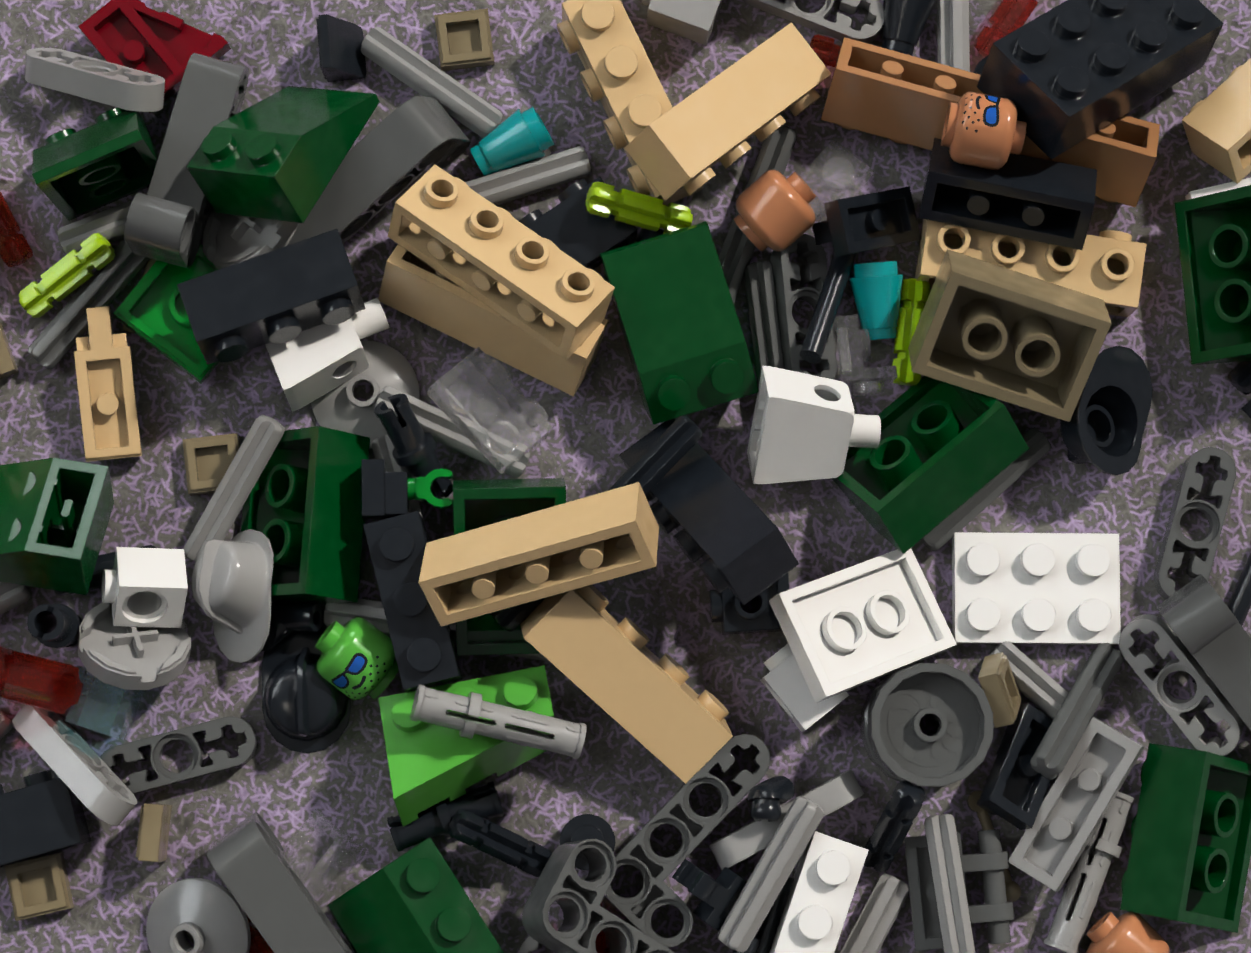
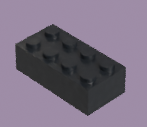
[977,0,1224,160]

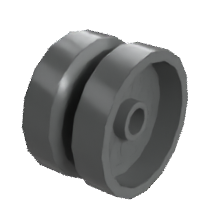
[860,663,993,787]

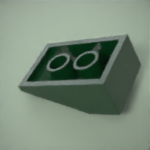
[186,86,380,223]
[32,108,159,221]
[600,221,759,425]
[453,478,566,656]

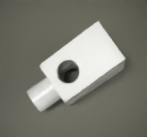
[265,297,390,412]
[747,366,881,484]

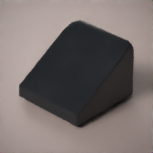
[316,14,367,82]

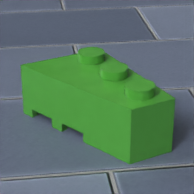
[378,665,555,827]

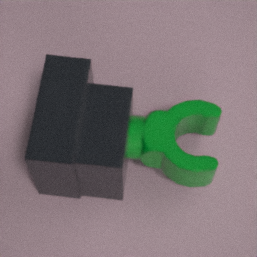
[362,459,453,520]

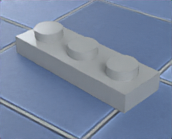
[1008,717,1144,892]

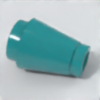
[470,107,555,176]
[849,261,904,340]

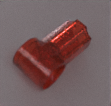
[0,645,84,714]

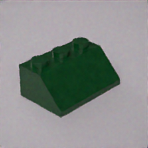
[1174,185,1251,365]
[831,376,1029,554]
[241,426,370,605]
[1120,743,1251,933]
[326,838,504,953]

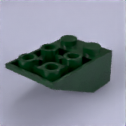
[0,458,114,595]

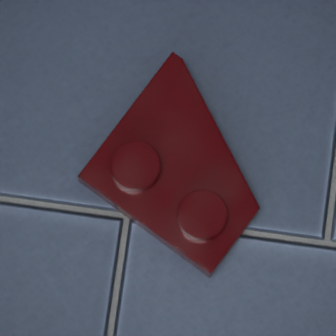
[78,0,231,113]

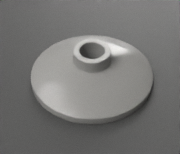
[311,340,420,449]
[146,878,251,953]

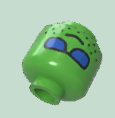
[315,617,399,700]

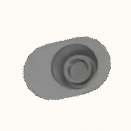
[191,529,274,663]

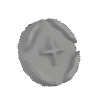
[202,210,298,269]
[77,602,192,690]

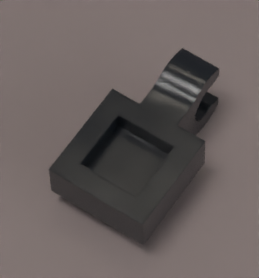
[672,859,747,931]

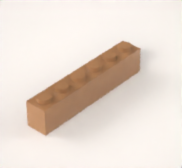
[821,37,1160,207]

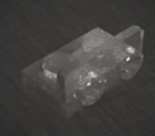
[427,347,553,475]

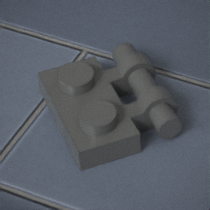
[904,829,1014,951]

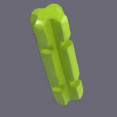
[585,181,693,234]
[18,233,115,318]
[891,278,930,386]

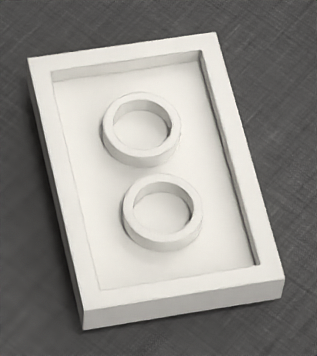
[952,532,1121,645]
[769,548,957,703]

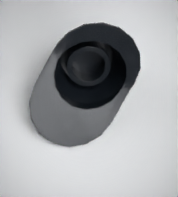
[1060,346,1153,476]
[262,623,351,753]

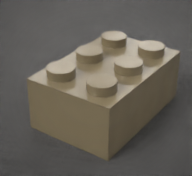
[908,249,1112,422]

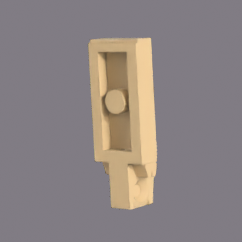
[74,306,142,462]

